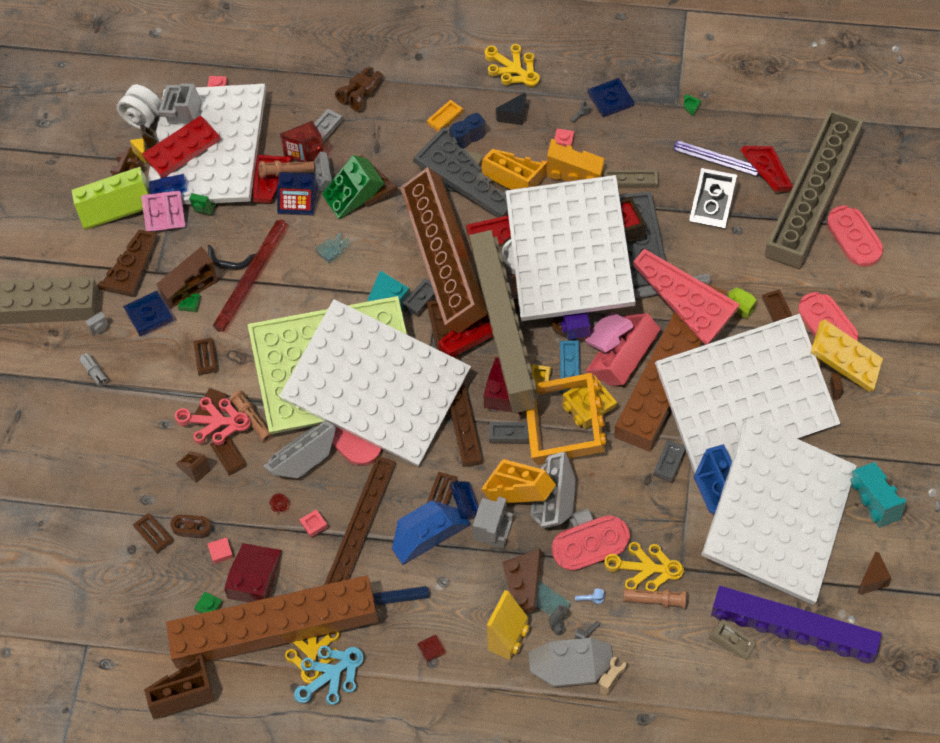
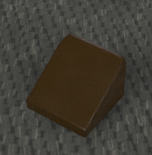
[140,124,158,150]

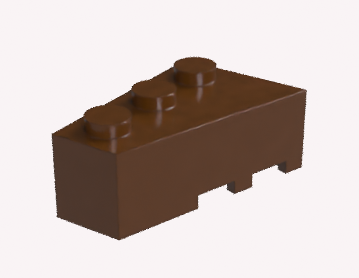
[156,246,218,309]
[144,654,215,719]

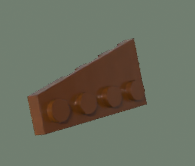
[97,230,157,296]

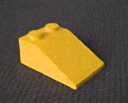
[487,590,530,660]

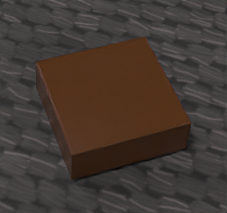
[829,373,842,400]

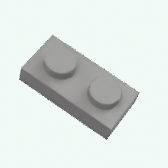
[307,109,343,144]
[313,152,332,192]

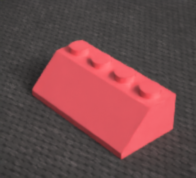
[585,313,661,386]

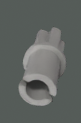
[80,353,108,387]

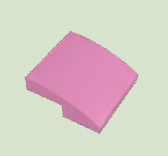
[141,191,186,232]
[585,312,633,353]

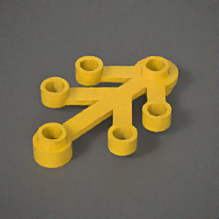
[485,44,540,88]
[604,542,684,591]
[285,632,340,684]

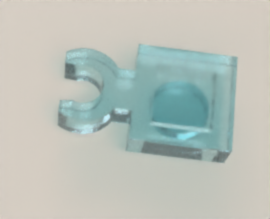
[316,233,350,263]

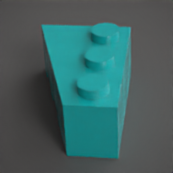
[367,270,410,311]
[850,462,907,528]

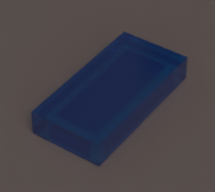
[450,481,478,519]

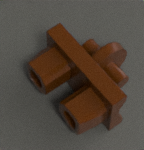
[110,147,142,176]

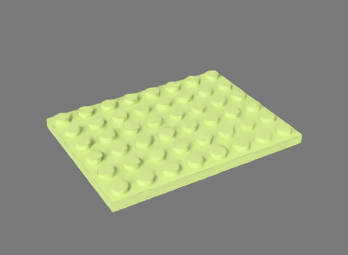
[248,296,407,434]

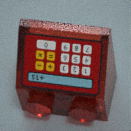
[280,121,324,162]

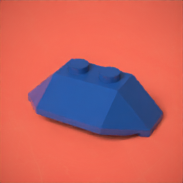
[693,444,732,514]
[392,500,471,565]

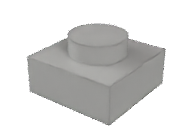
[85,312,109,336]

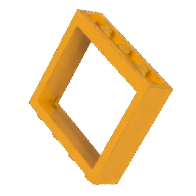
[526,373,607,464]

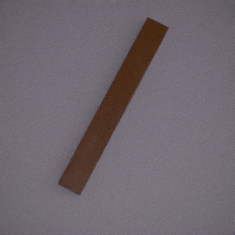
[324,456,396,585]

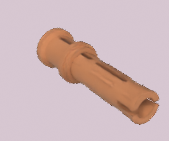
[259,160,314,177]
[229,390,273,442]
[624,588,686,609]

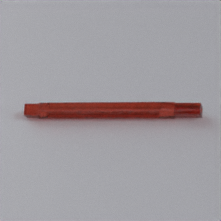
[212,220,288,332]

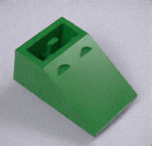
[322,155,384,219]

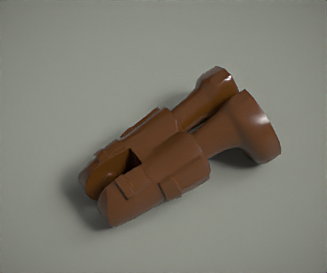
[335,66,383,112]

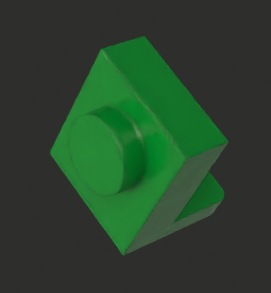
[189,193,216,215]

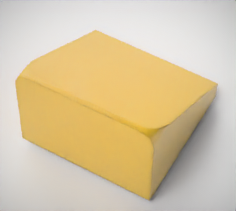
[130,138,147,163]
[531,364,552,383]

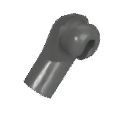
[548,605,567,635]

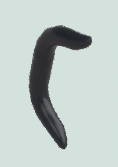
[207,245,257,270]

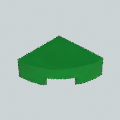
[684,94,702,116]
[178,293,201,313]

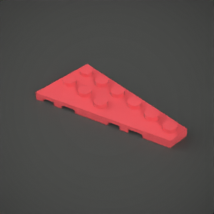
[633,249,740,345]

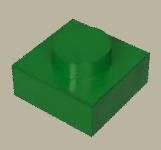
[194,592,223,614]

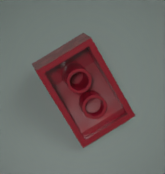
[483,358,532,414]
[224,543,282,603]

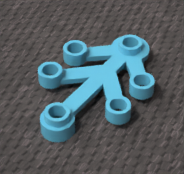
[294,646,363,705]

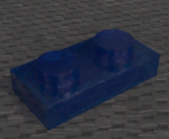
[149,173,187,194]

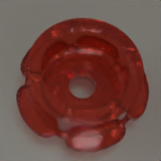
[269,493,289,512]

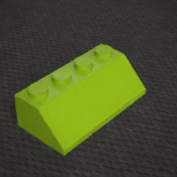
[72,167,150,230]

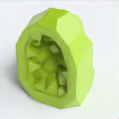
[727,288,757,319]

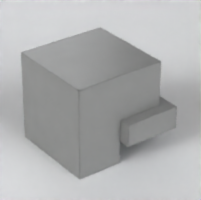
[158,83,202,124]
[473,497,513,548]

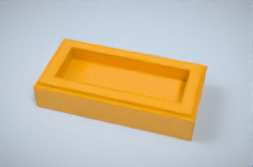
[427,100,464,132]

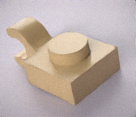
[599,657,626,697]

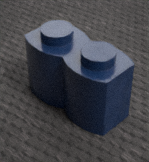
[449,113,486,149]

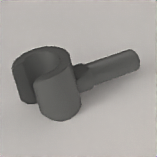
[570,101,591,123]
[574,621,600,639]

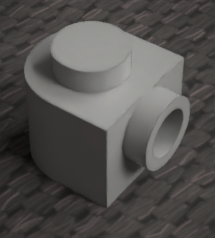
[569,508,593,527]

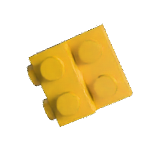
[562,375,617,429]

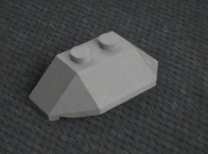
[263,421,336,478]
[530,452,576,528]
[528,638,613,687]

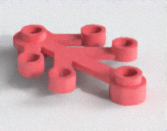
[175,397,251,446]

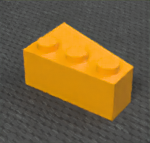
[547,139,604,182]
[481,149,547,190]
[481,459,556,503]

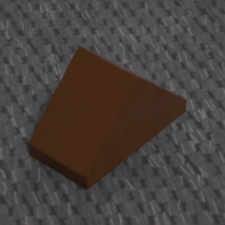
[176,451,211,483]
[858,551,891,595]

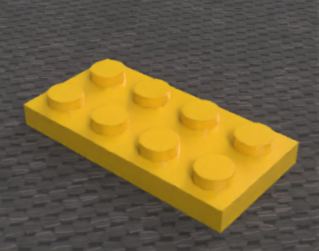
[810,319,883,392]

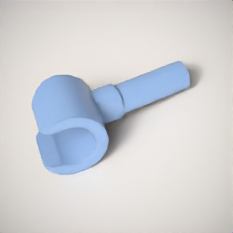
[575,588,605,604]

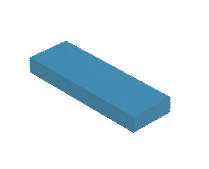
[560,341,579,393]

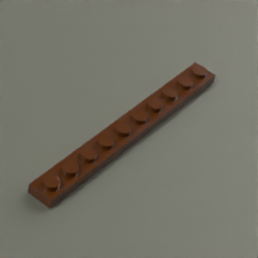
[427,300,482,467]

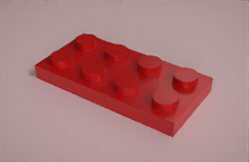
[142,115,221,179]

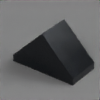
[495,92,527,125]

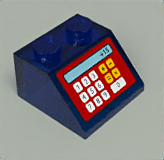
[277,172,317,216]

